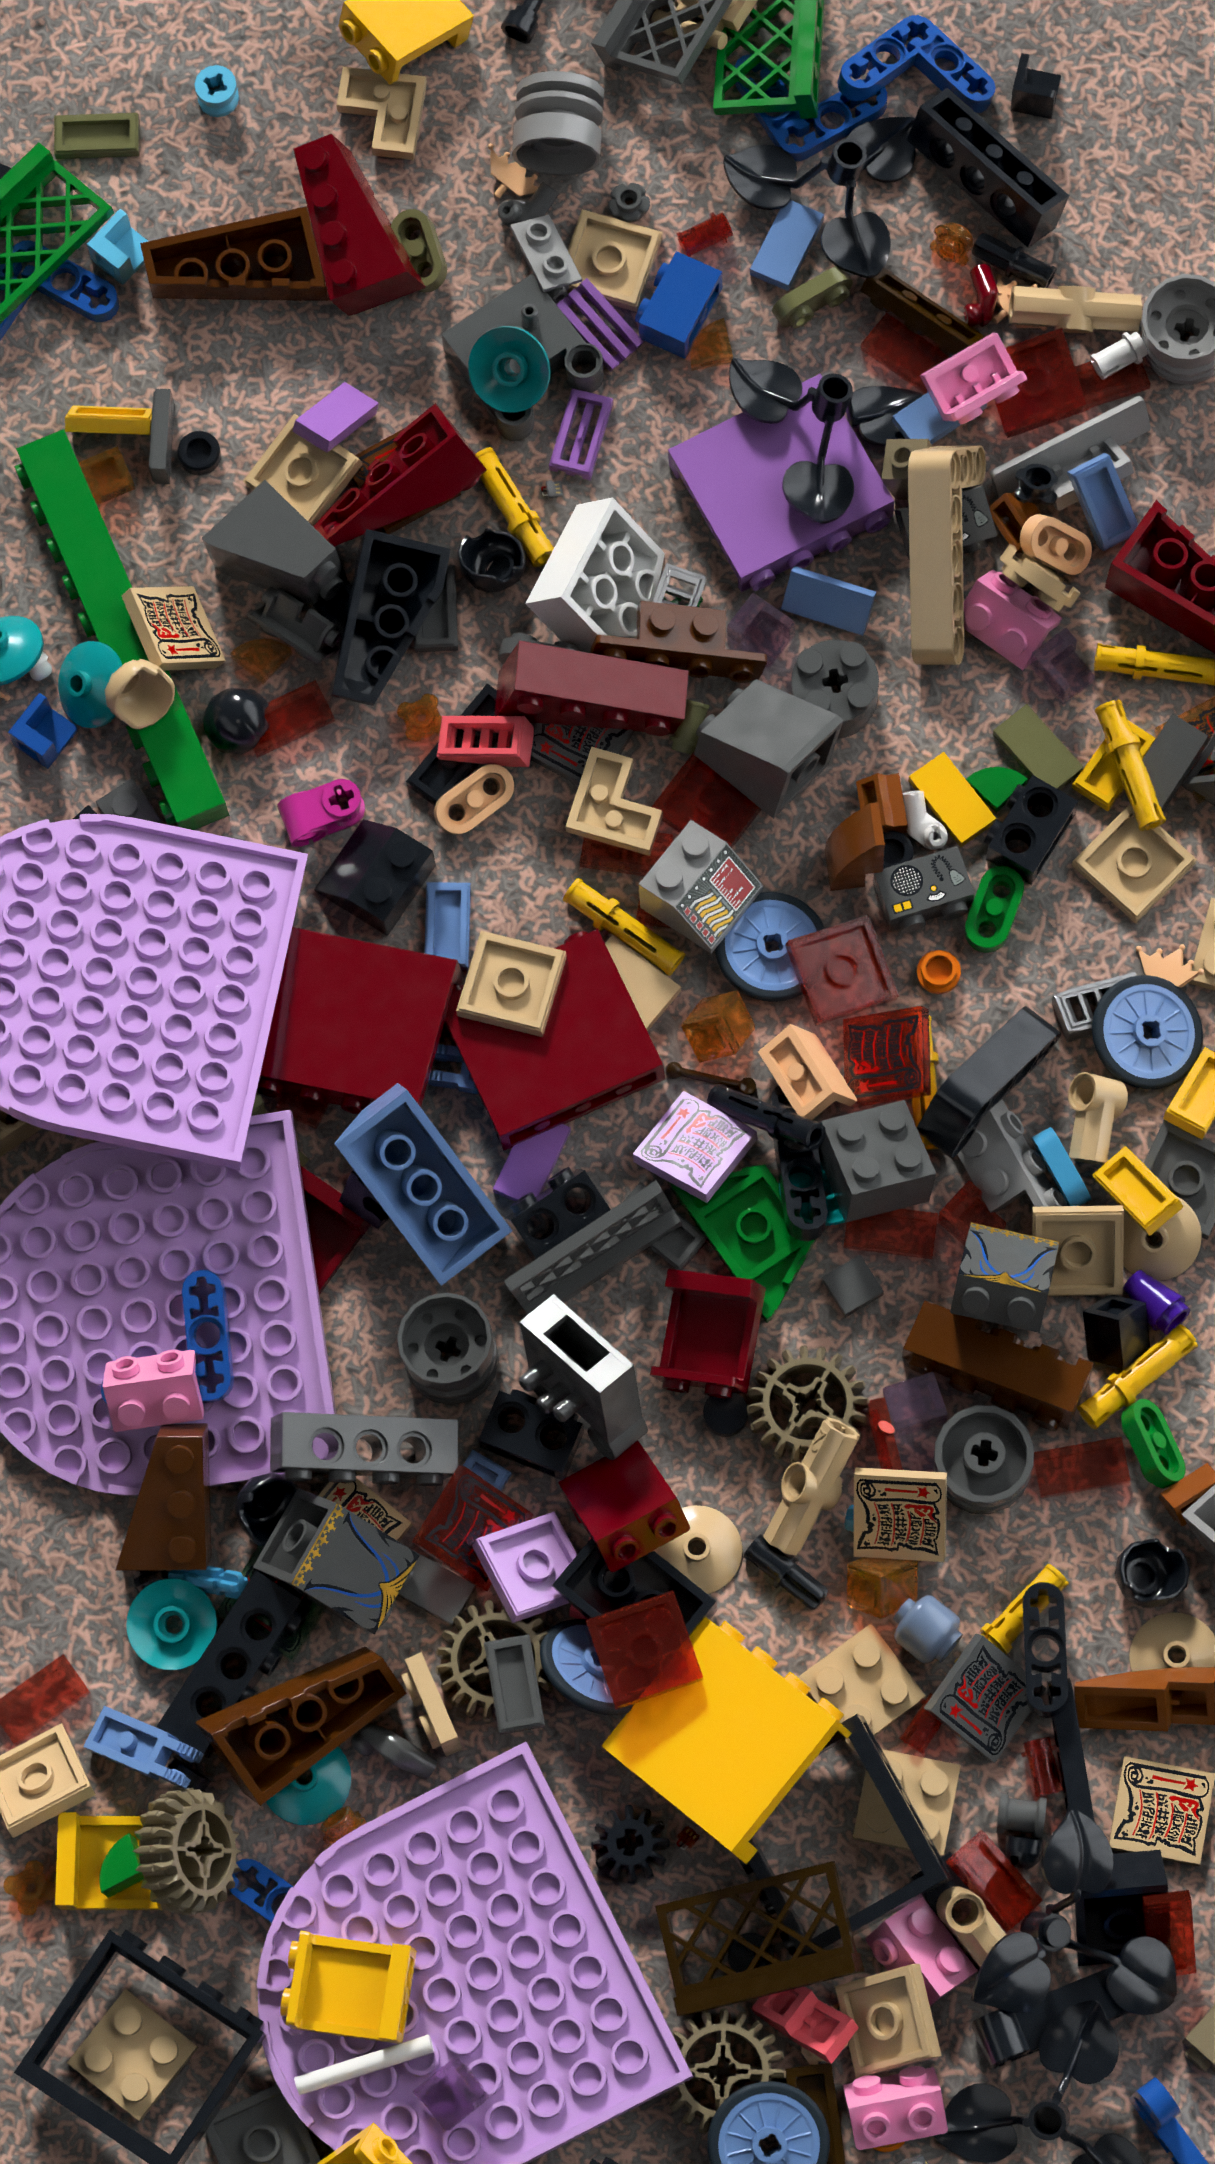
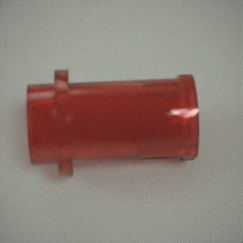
[676,212,733,257]
[899,1693,942,1755]
[1021,1737,1064,1798]

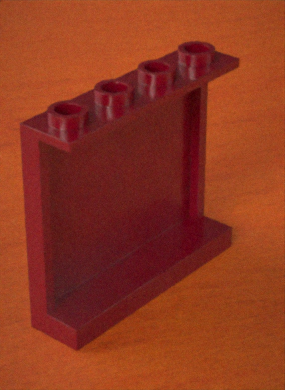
[257,927,463,1115]
[445,929,666,1151]

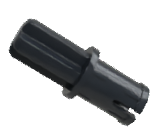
[972,233,1057,288]
[743,1534,828,1610]

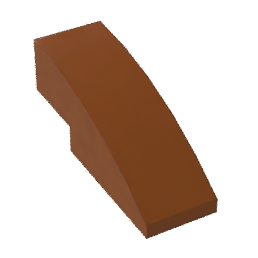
[825,802,885,891]
[1074,1667,1215,1732]

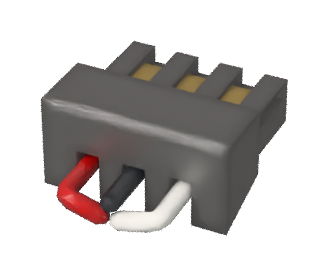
[541,480,563,499]

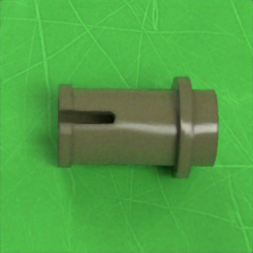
[669,699,710,755]

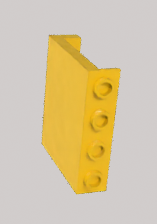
[601,1617,852,1865]

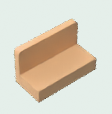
[758,1024,858,1120]

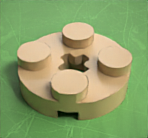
[999,544,1081,612]

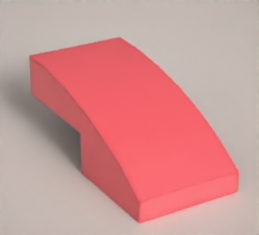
[751,1986,859,2064]

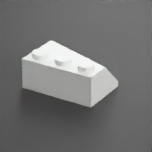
[525,497,665,653]

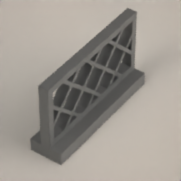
[591,0,732,84]
[504,1180,683,1315]

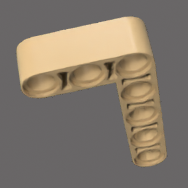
[908,445,986,665]

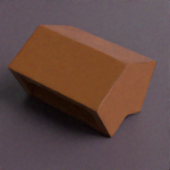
[989,491,1042,553]
[856,773,908,833]
[1158,1463,1215,1527]

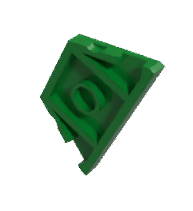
[668,1165,816,1323]

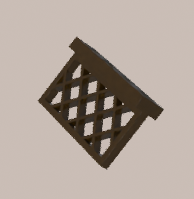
[655,1861,865,2016]

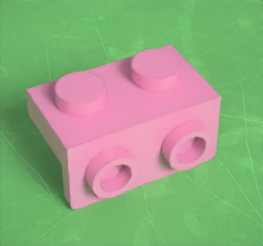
[920,333,1027,425]
[964,570,1062,670]
[103,1350,204,1432]
[866,1897,978,2007]
[843,2066,948,2150]

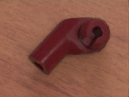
[963,264,999,327]

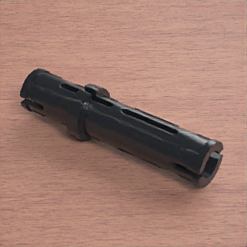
[707,1084,826,1150]

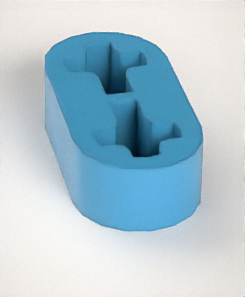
[1031,1127,1092,1206]

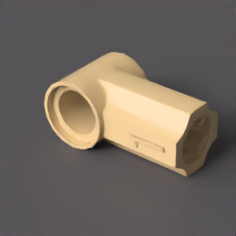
[1068,1072,1128,1165]
[936,1886,1006,1968]

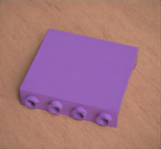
[668,374,894,592]

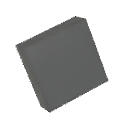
[822,1255,884,1318]

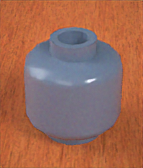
[893,1595,963,1664]

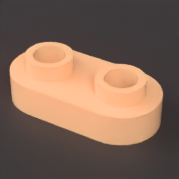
[1020,514,1092,575]
[434,764,514,835]

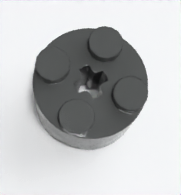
[791,640,879,739]

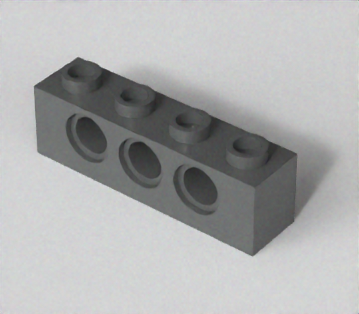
[270,1412,458,1486]

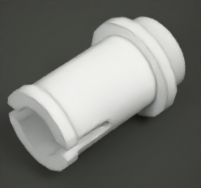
[1090,332,1148,380]

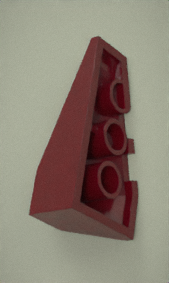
[313,403,487,547]

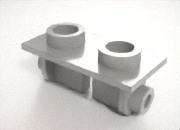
[510,214,582,303]

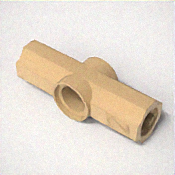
[1008,286,1142,333]
[763,1417,860,1555]

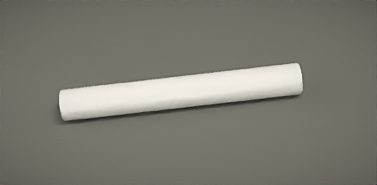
[294,2034,434,2095]

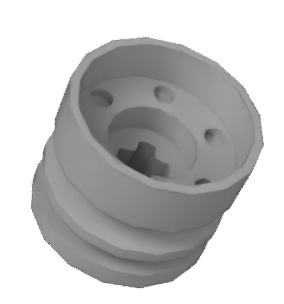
[512,71,604,175]
[1142,274,1215,385]

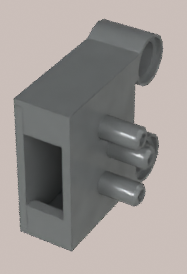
[441,274,604,441]
[519,1294,648,1461]

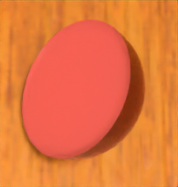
[877,1421,895,1436]

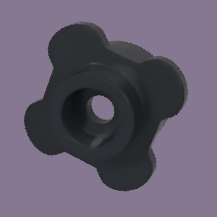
[1014,464,1058,506]

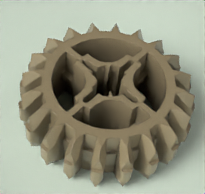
[747,1345,869,1465]
[436,1600,553,1724]
[133,1788,242,1915]
[663,2008,786,2135]

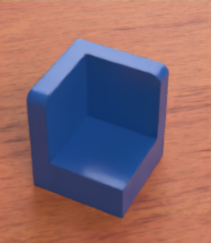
[8,693,78,769]

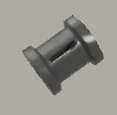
[996,1792,1047,1839]

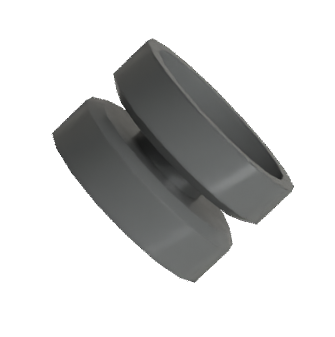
[933,1405,1034,1514]

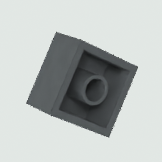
[818,1100,936,1223]

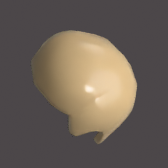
[105,659,175,729]

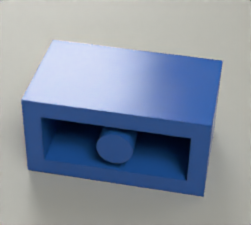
[635,251,723,359]

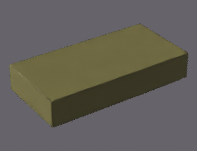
[54,112,140,159]
[993,704,1084,790]

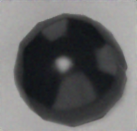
[457,528,527,593]
[203,688,269,755]
[235,1472,297,1546]
[1114,1538,1190,1608]

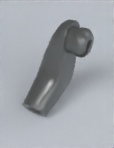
[351,1722,437,1780]

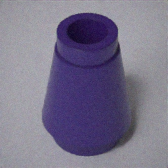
[1123,1270,1190,1335]

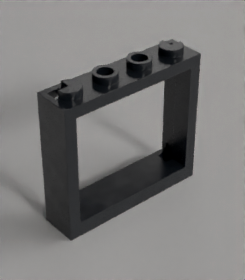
[738,1714,953,1957]
[14,1929,266,2164]

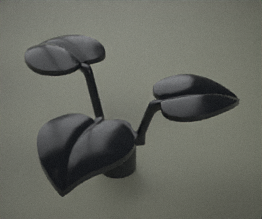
[723,117,916,278]
[729,357,923,524]
[971,1809,1177,2015]
[934,2000,1144,2164]

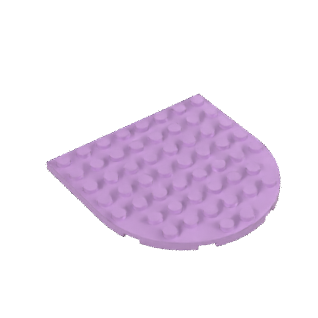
[0,814,308,1170]
[0,1110,336,1496]
[257,1742,694,2164]

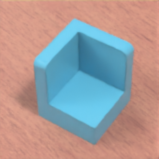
[87,209,148,285]

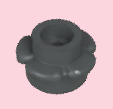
[608,183,650,223]

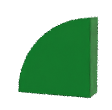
[966,767,1028,813]
[100,1833,144,1898]

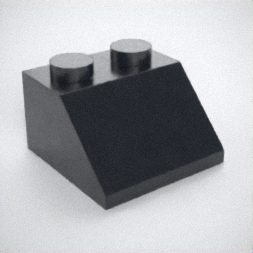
[314,819,436,936]
[1070,1850,1170,1966]

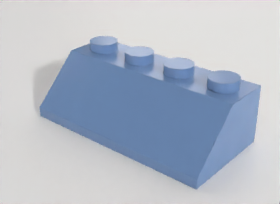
[334,1083,512,1286]

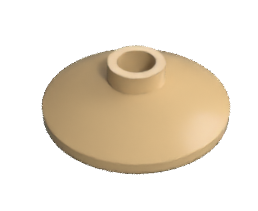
[1123,1195,1202,1281]
[654,1506,742,1594]
[1129,1613,1215,1672]

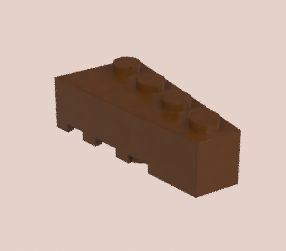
[140,206,328,301]
[902,1300,1094,1431]
[195,1647,407,1806]

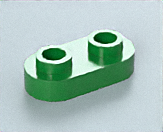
[965,866,1024,953]
[1121,1399,1186,1489]

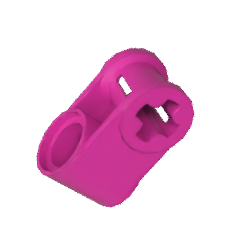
[277,779,366,847]

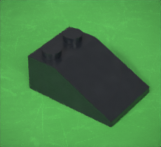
[552,1538,717,1678]

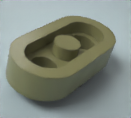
[391,209,447,293]
[772,266,853,329]

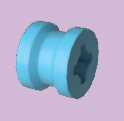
[194,65,239,117]

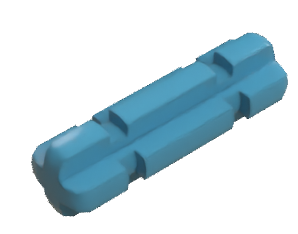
[168,1566,249,1599]

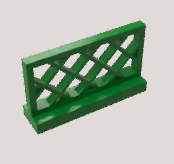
[713,0,824,119]
[0,142,114,324]

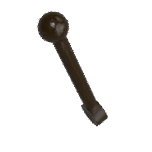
[665,1062,756,1096]

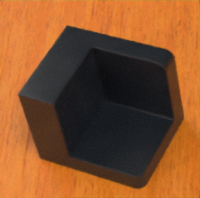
[1010,53,1061,119]
[1083,1295,1150,1369]

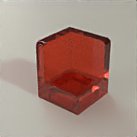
[938,1181,1006,1246]

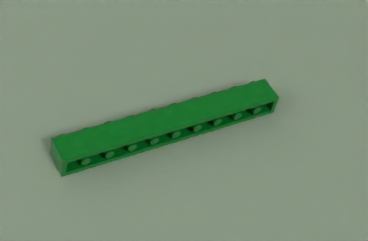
[14,429,230,830]

